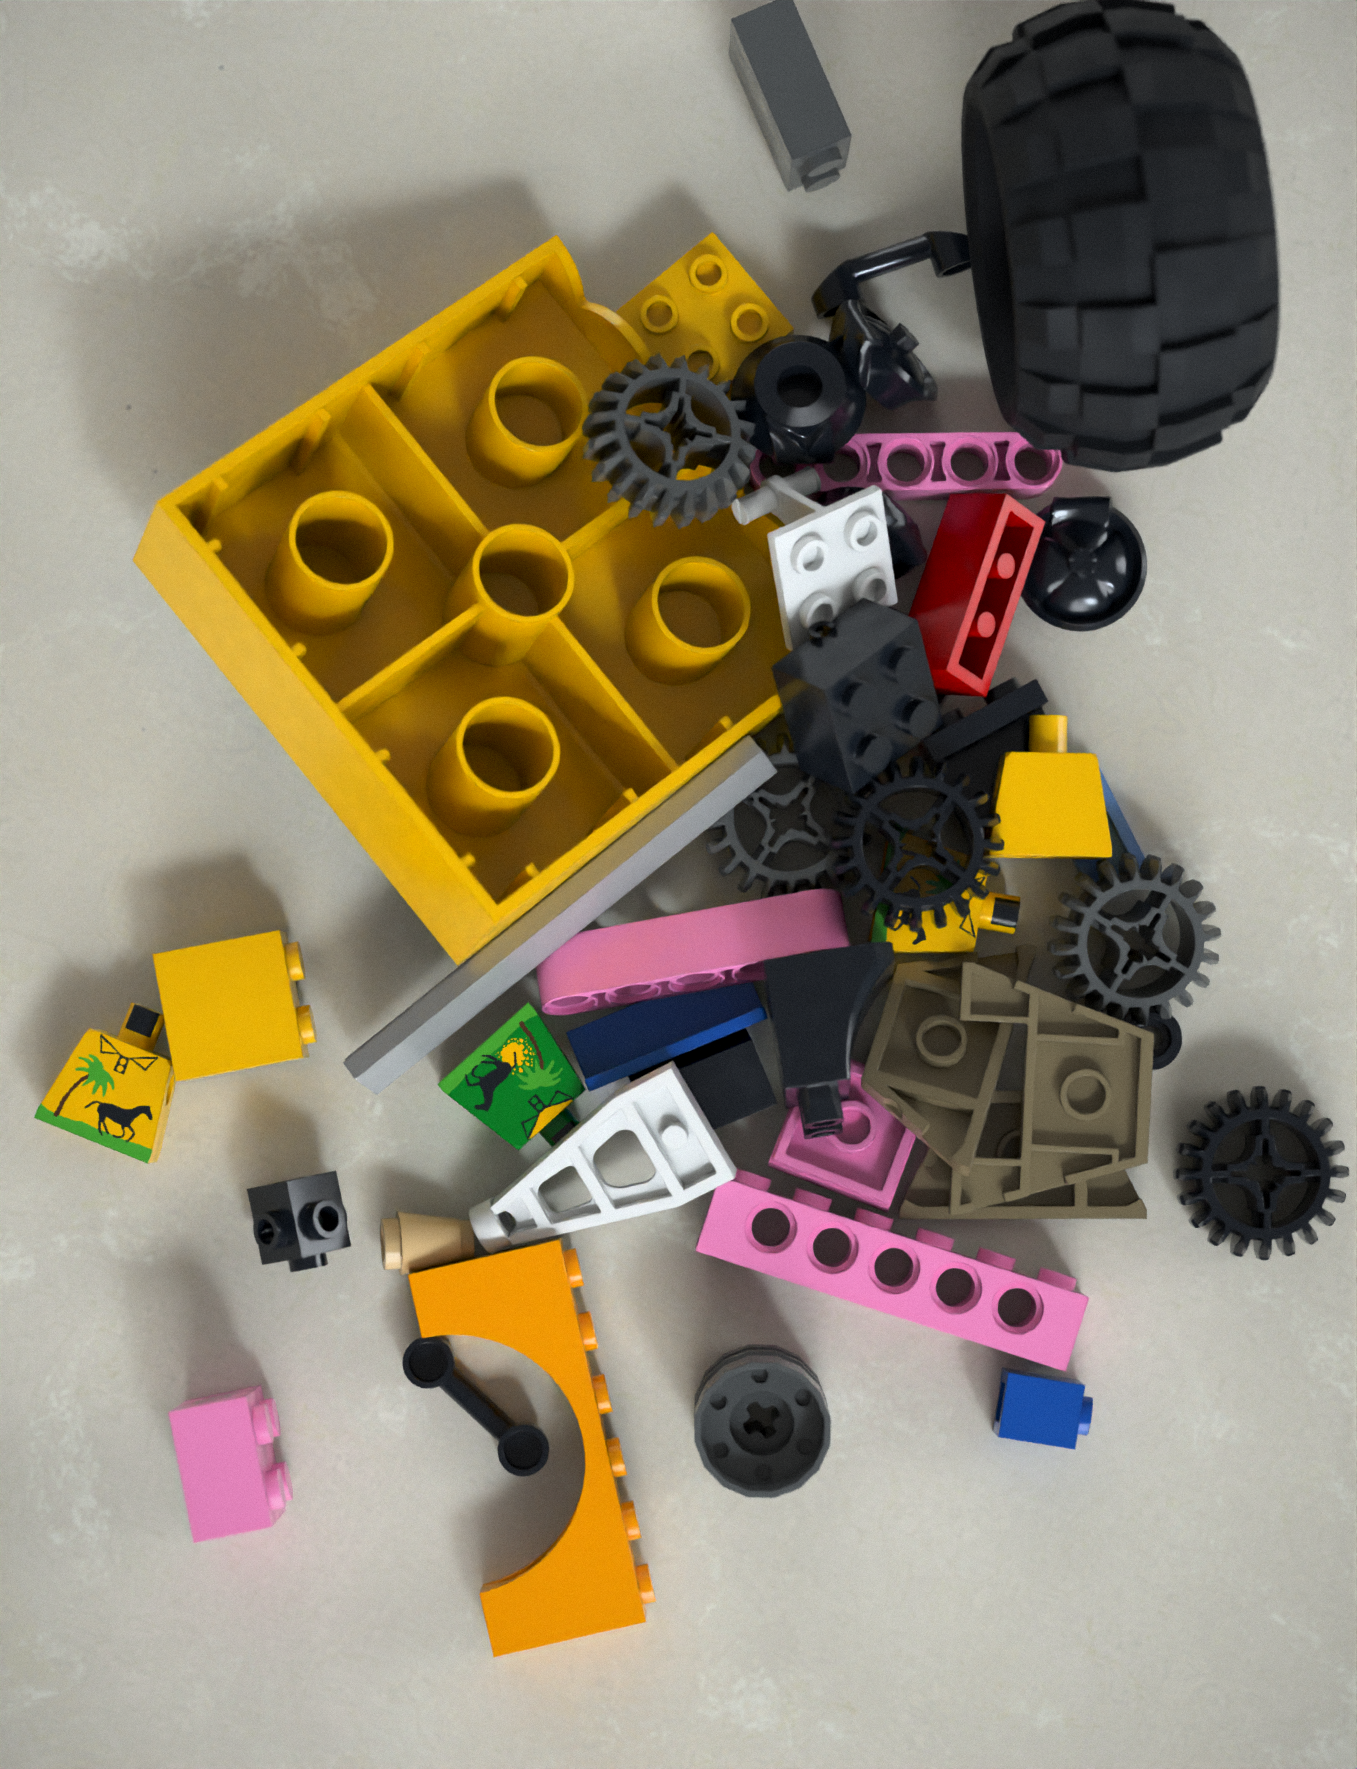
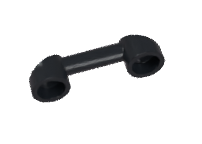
[811,231,971,319]
[402,1336,549,1476]

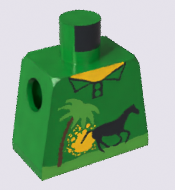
[437,1002,587,1150]

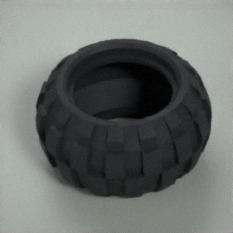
[961,0,1280,473]

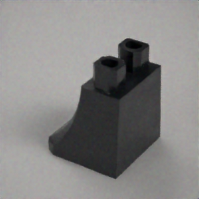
[763,942,895,1139]

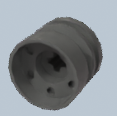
[694,1344,831,1498]

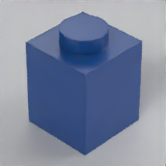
[992,1367,1093,1450]

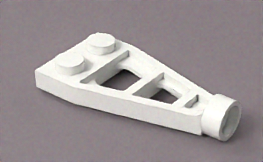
[469,1061,737,1254]

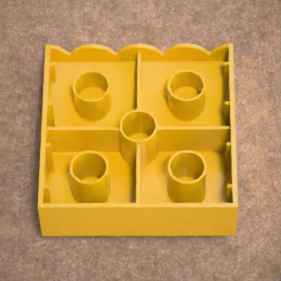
[132,235,791,966]

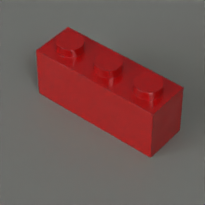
[908,493,1045,697]

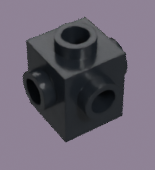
[247,1171,351,1272]

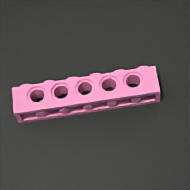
[695,1168,1089,1372]

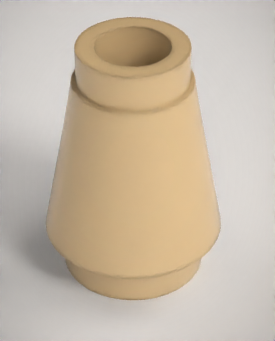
[380,1211,475,1275]

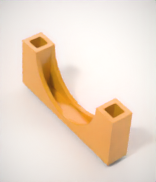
[408,1237,656,1657]

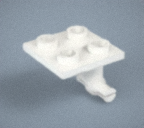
[731,466,898,651]

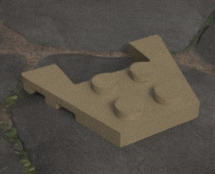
[948,962,1154,1215]

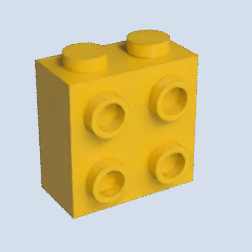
[615,232,794,401]
[152,930,317,1081]

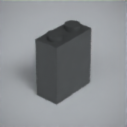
[729,0,852,192]

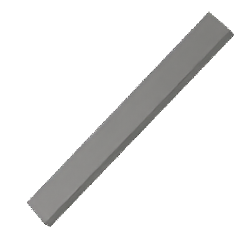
[343,735,778,1095]

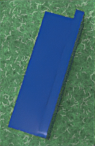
[566,982,768,1092]

